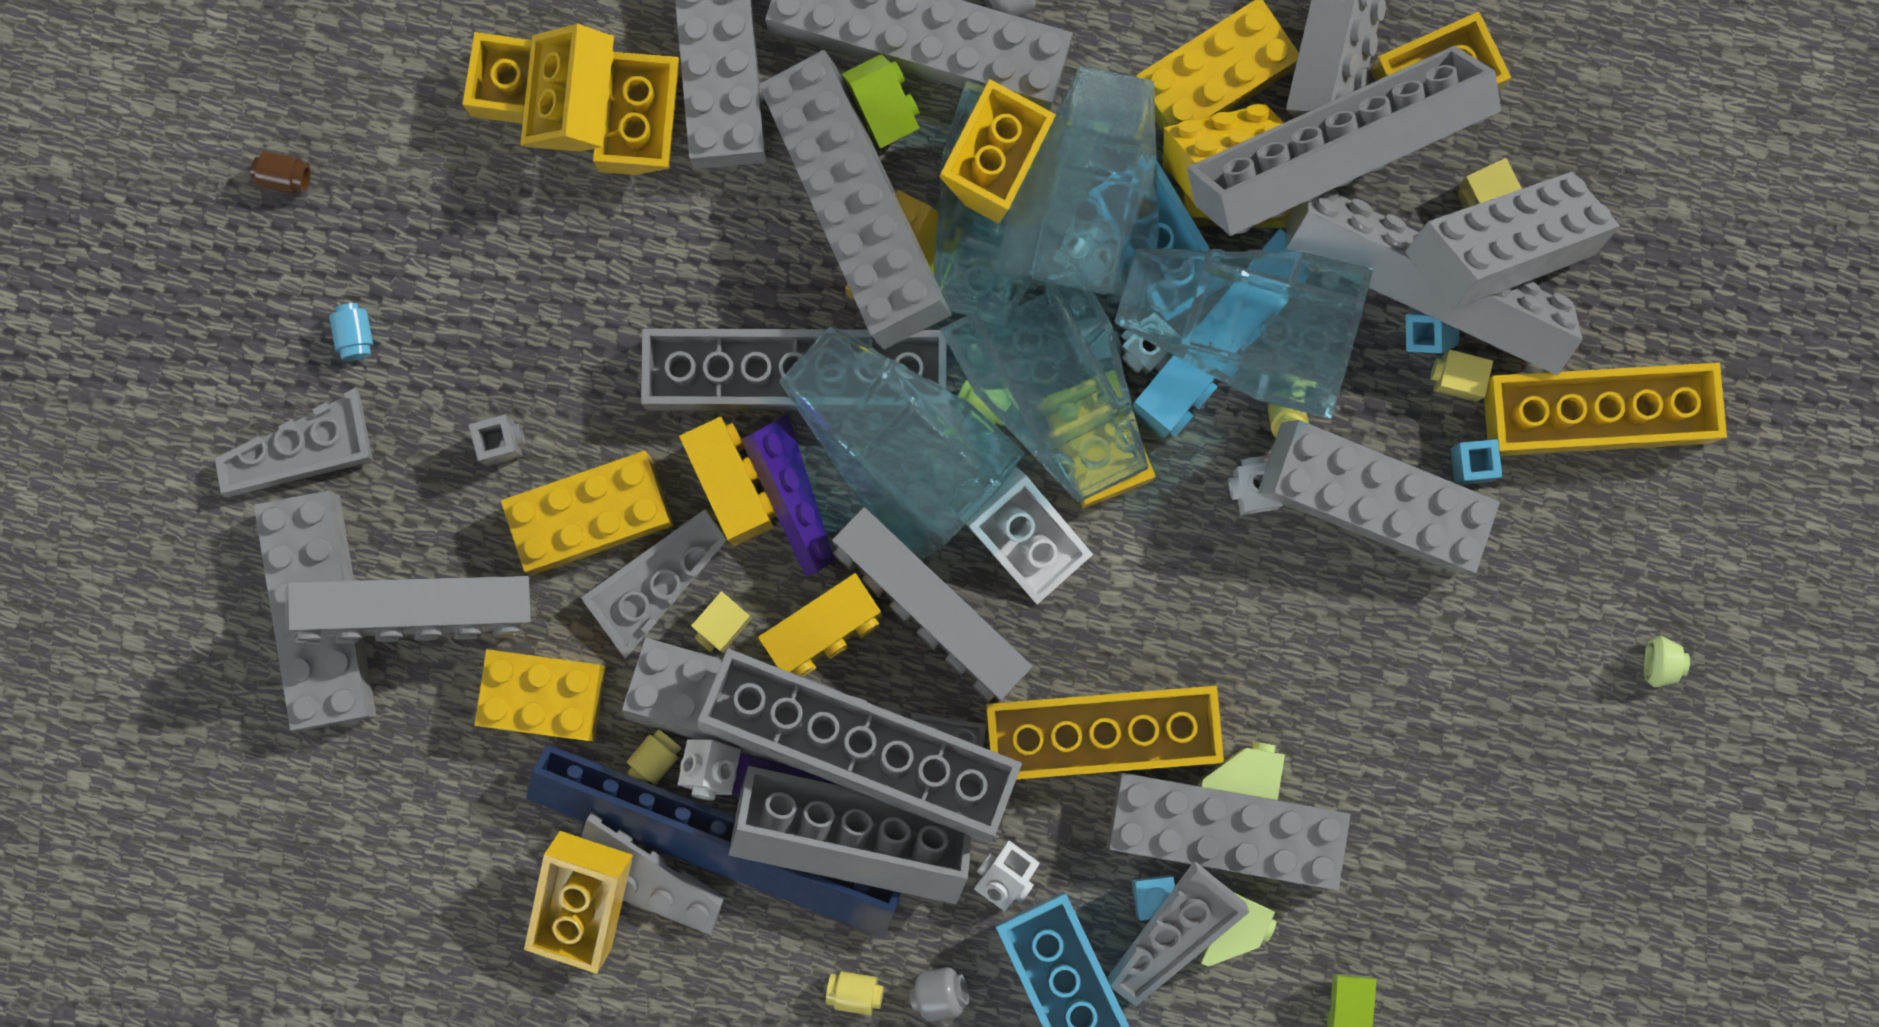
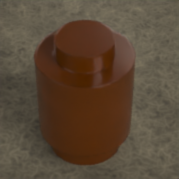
[251,151,311,195]

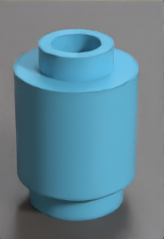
[329,303,373,361]

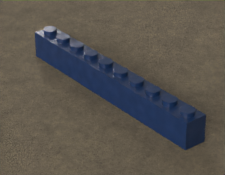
[526,744,901,938]

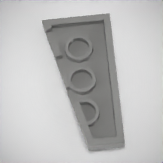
[215,388,373,498]
[581,509,727,659]
[581,812,725,935]
[1108,861,1249,1006]

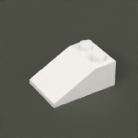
[956,464,1093,604]

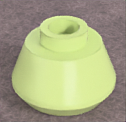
[1644,636,1690,687]

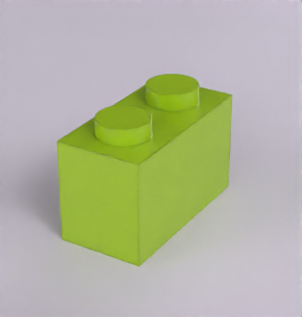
[842,54,920,149]

